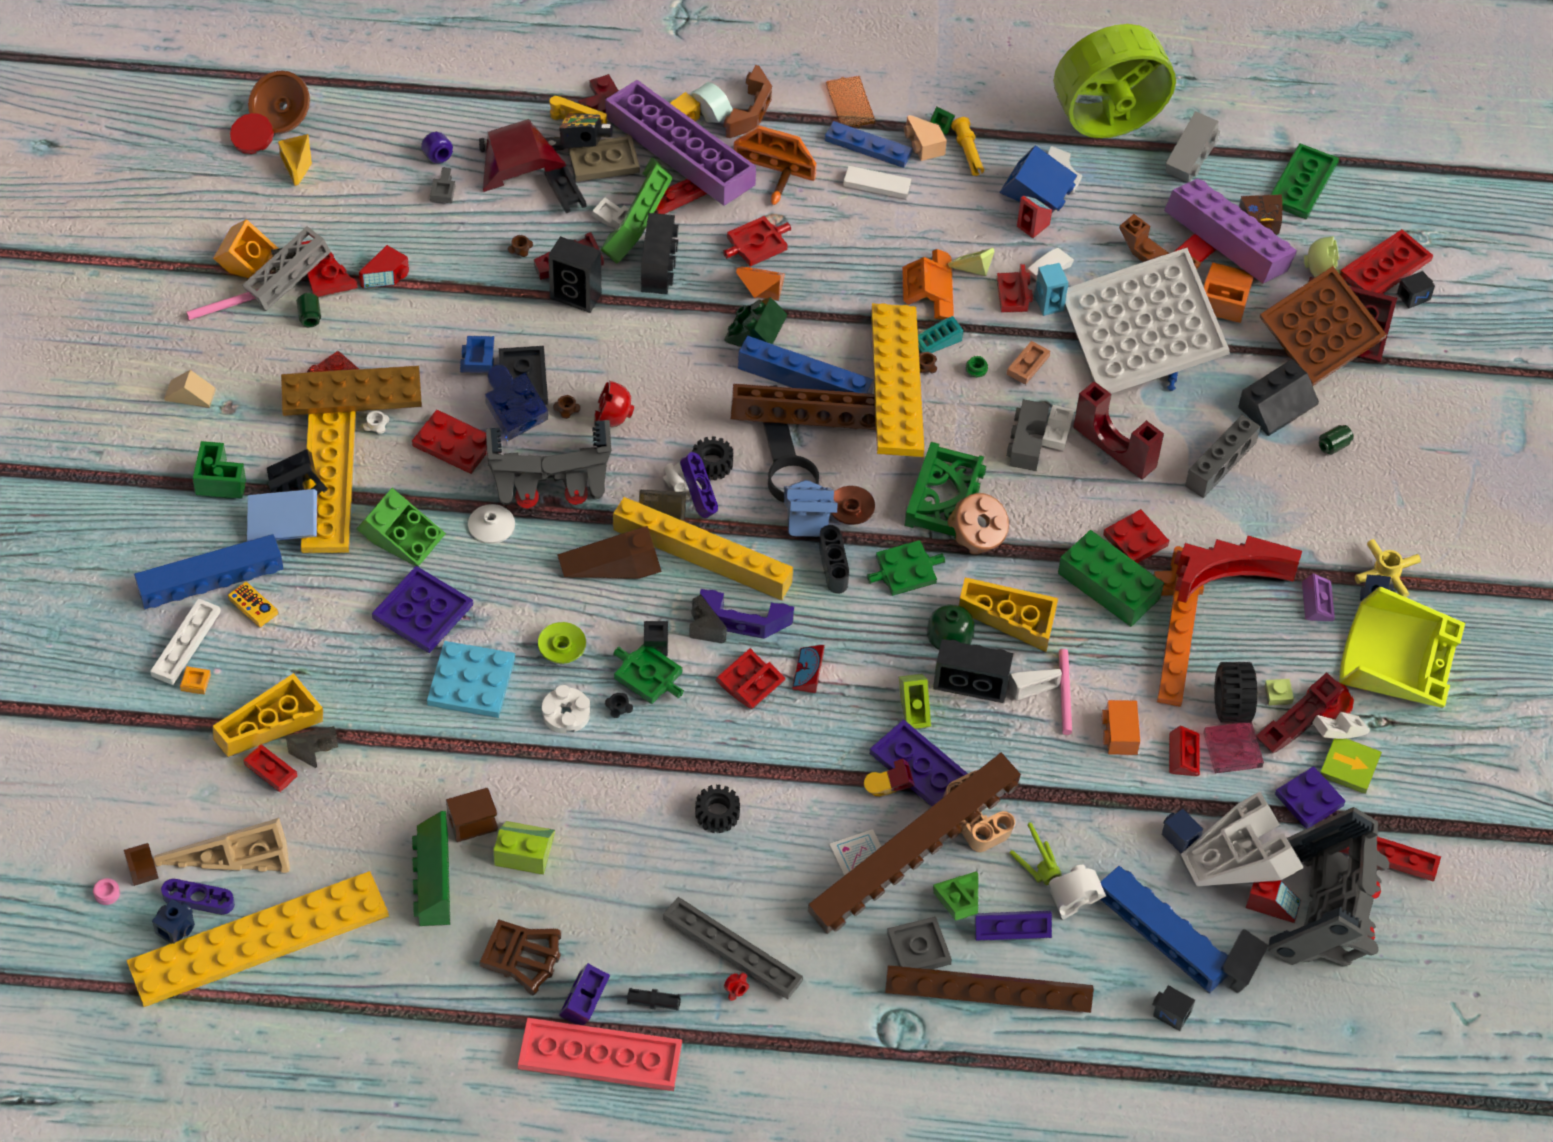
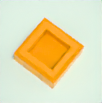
[180,666,211,695]

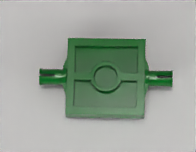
[867,540,945,596]
[613,644,684,704]

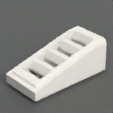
[1008,669,1062,701]

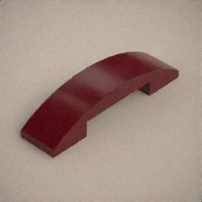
[1256,672,1344,754]

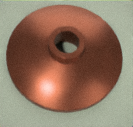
[830,486,875,525]

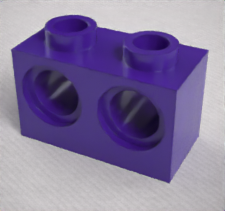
[558,963,610,1026]

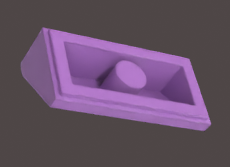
[1302,574,1335,621]

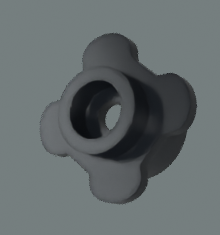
[605,693,633,718]

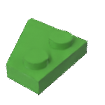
[933,871,979,921]

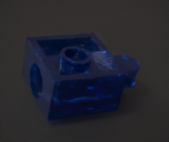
[485,365,548,441]

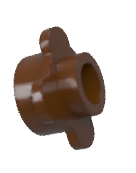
[508,235,533,257]
[919,352,937,373]
[553,395,581,419]

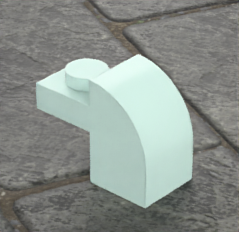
[690,82,733,123]

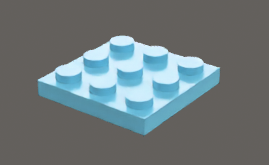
[427,641,515,718]

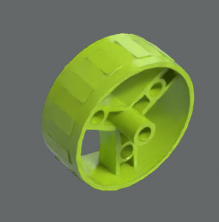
[1053,24,1176,138]

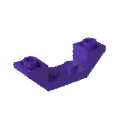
[699,589,794,639]

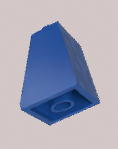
[1000,145,1077,212]

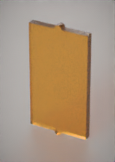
[826,76,876,128]

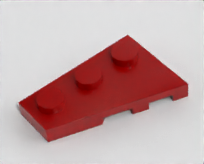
[302,240,358,297]

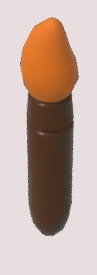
[771,167,791,205]

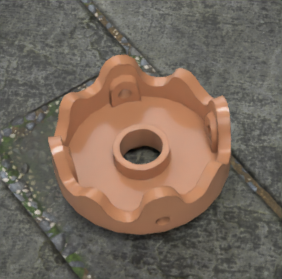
[948,493,1009,554]

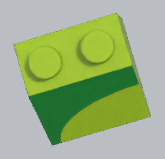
[493,821,555,875]

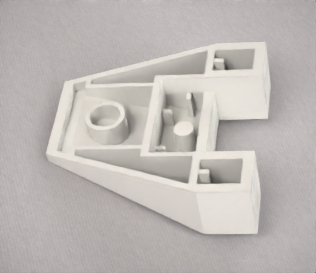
[1181,791,1304,886]

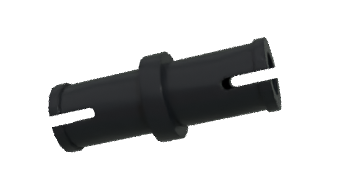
[627,988,681,1011]

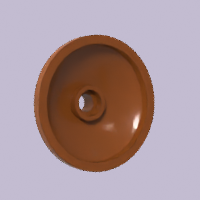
[248,71,310,134]

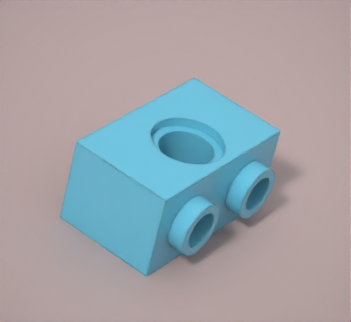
[1034,263,1069,316]

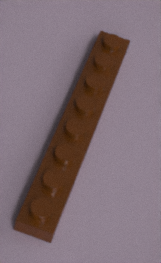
[885,965,1094,1013]

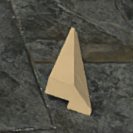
[153,818,290,873]

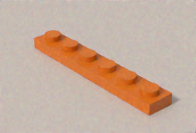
[1157,574,1199,707]

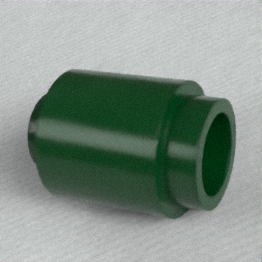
[296,293,321,327]
[1318,425,1354,455]

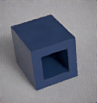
[1161,809,1203,854]

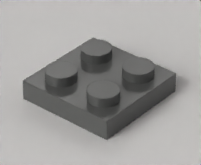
[887,916,952,969]

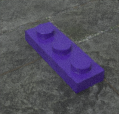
[975,911,1052,940]

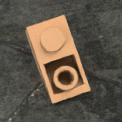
[904,115,947,161]

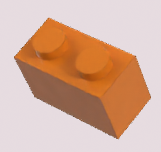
[1101,700,1140,755]

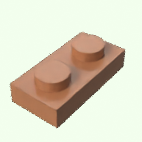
[1007,341,1050,385]

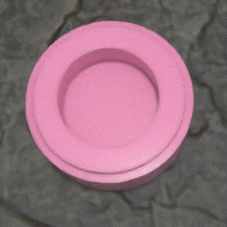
[93,878,120,905]

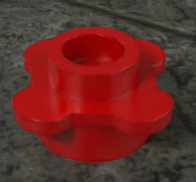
[724,973,749,1001]

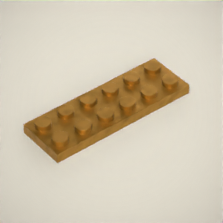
[281,366,422,416]

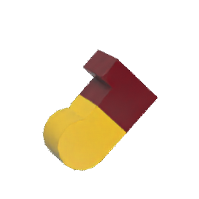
[864,759,915,797]

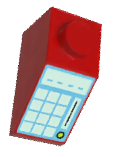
[1017,196,1052,238]
[359,245,409,288]
[1246,880,1301,923]

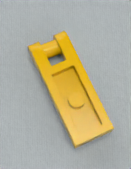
[550,96,607,124]

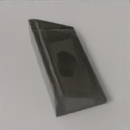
[639,489,686,520]

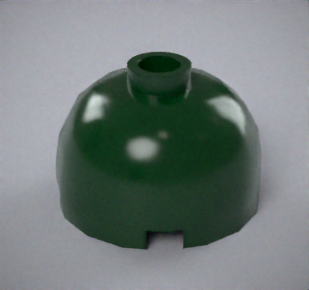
[927,604,975,650]

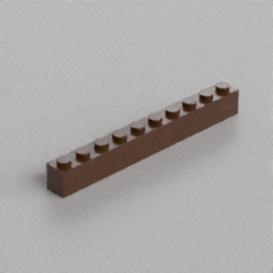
[808,752,1021,934]

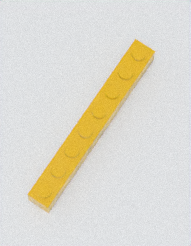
[613,497,793,600]

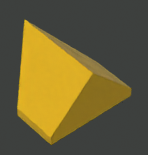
[278,134,312,186]

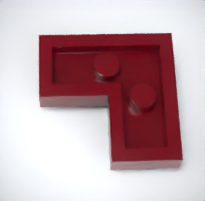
[578,74,619,113]

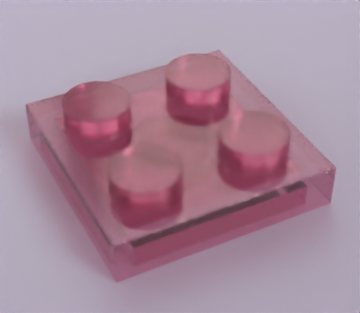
[1203,722,1264,774]

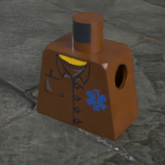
[1239,194,1282,235]

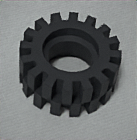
[692,436,734,481]
[695,784,740,833]

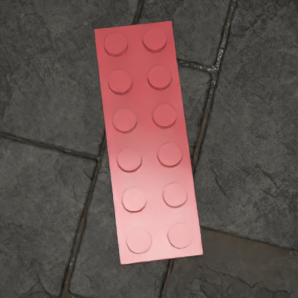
[518,1018,682,1091]

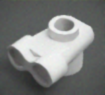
[663,462,691,500]

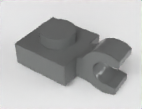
[430,167,456,203]

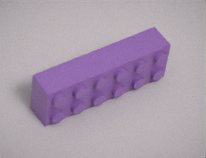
[1164,178,1297,284]

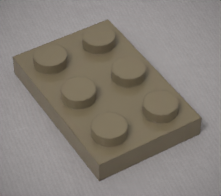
[568,135,640,182]

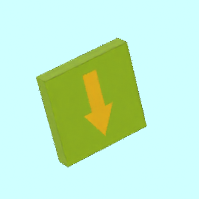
[1320,738,1382,794]

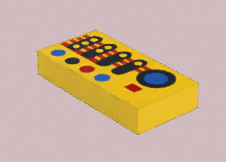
[228,582,278,628]

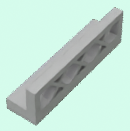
[242,226,331,311]

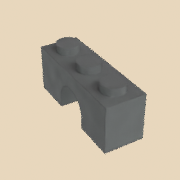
[1006,399,1050,471]

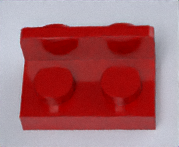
[996,264,1033,313]

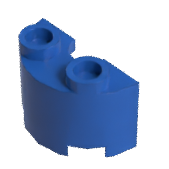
[460,336,494,373]

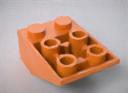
[1204,262,1254,323]

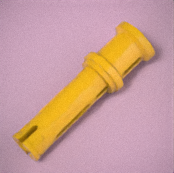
[951,117,985,176]

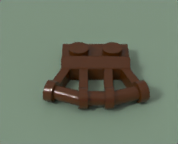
[480,919,561,996]

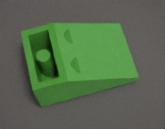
[356,488,446,567]

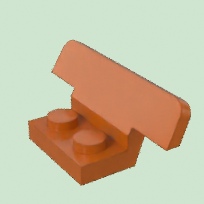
[902,249,954,320]

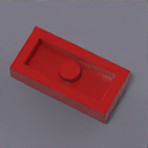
[244,744,298,792]

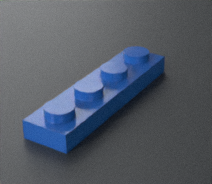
[825,121,912,168]

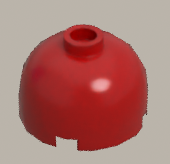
[594,380,634,427]

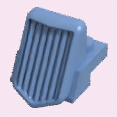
[784,480,838,537]

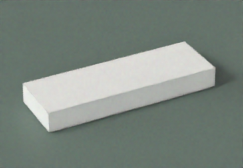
[843,166,912,199]

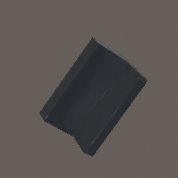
[1221,929,1269,993]

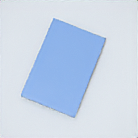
[247,489,317,541]

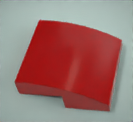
[715,648,786,709]

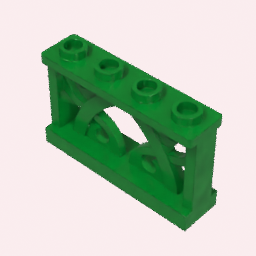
[904,442,987,539]

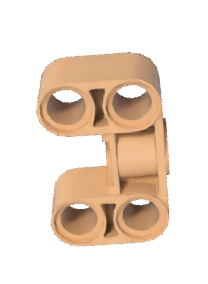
[943,770,1015,852]

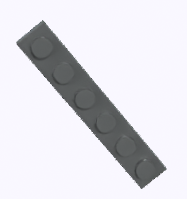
[663,897,803,1000]

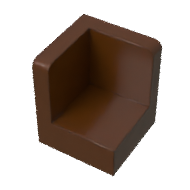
[124,843,159,886]

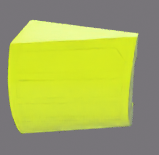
[1339,587,1465,708]

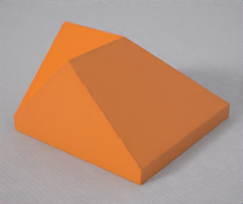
[736,266,785,301]

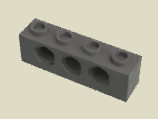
[1185,415,1261,498]

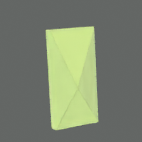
[948,248,995,276]

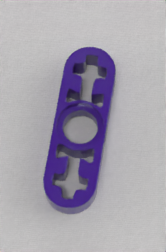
[680,452,718,518]
[161,878,235,915]

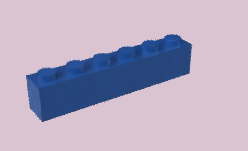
[738,336,874,394]
[134,534,284,610]
[1100,866,1229,993]

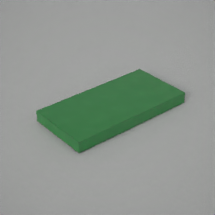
[1270,143,1339,220]

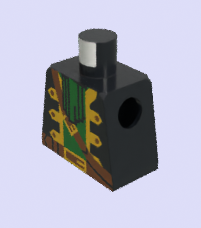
[559,113,613,148]

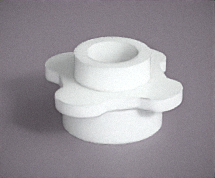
[363,411,389,434]

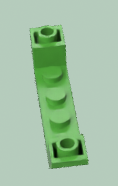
[601,157,673,263]

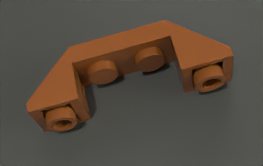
[723,65,772,138]
[1119,214,1201,269]

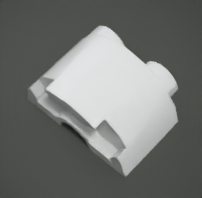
[1049,865,1106,920]

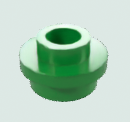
[965,356,988,377]

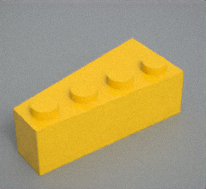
[959,577,1058,652]
[213,673,323,757]

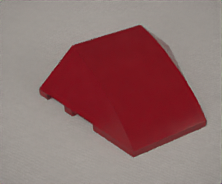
[483,119,566,192]

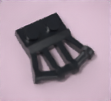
[266,449,328,495]

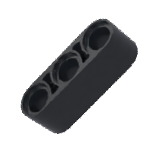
[819,525,849,594]

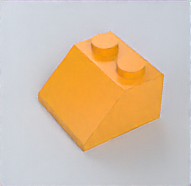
[213,219,278,278]

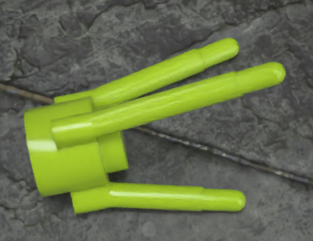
[1010,822,1062,885]

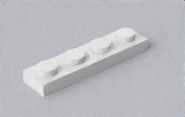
[150,598,221,685]

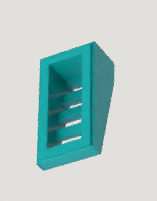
[918,316,963,353]

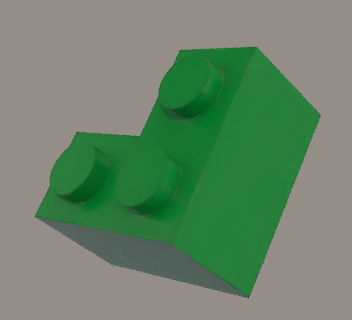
[193,441,246,499]

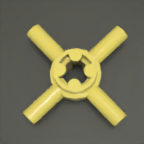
[1355,539,1421,597]

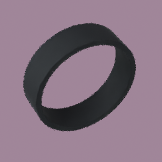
[768,455,819,503]

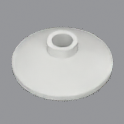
[468,504,515,544]

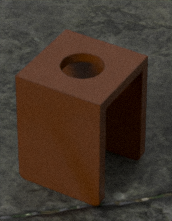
[446,788,498,842]

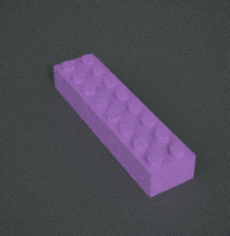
[605,80,756,206]

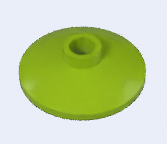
[538,622,586,664]

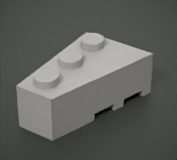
[1166,111,1220,183]

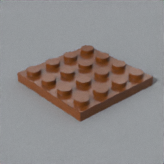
[1260,266,1387,386]

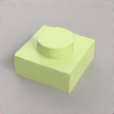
[1264,679,1294,706]

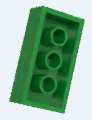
[1058,530,1164,627]

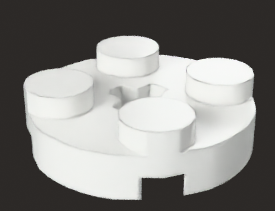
[542,685,590,733]

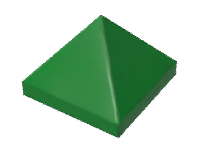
[930,106,955,135]

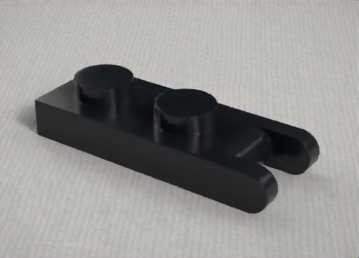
[544,166,587,213]

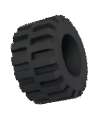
[1214,662,1257,723]

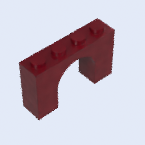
[1073,381,1164,480]

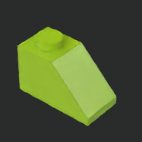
[898,674,931,729]

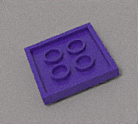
[372,566,473,653]

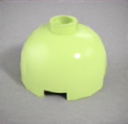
[1304,236,1340,278]

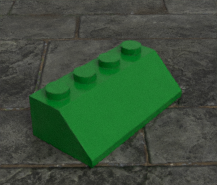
[412,811,450,926]

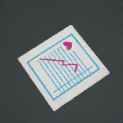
[830,829,881,876]

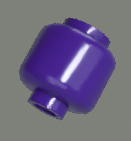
[421,131,453,164]

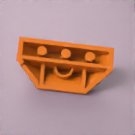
[733,125,817,181]

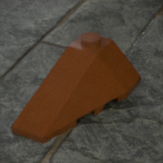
[557,526,662,579]

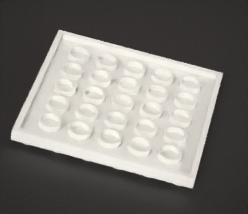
[1065,248,1230,394]

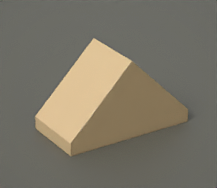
[164,370,216,408]

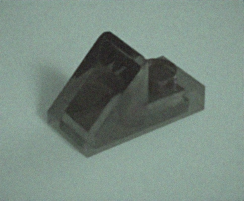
[689,595,727,643]
[285,726,338,768]

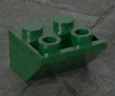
[724,297,788,347]

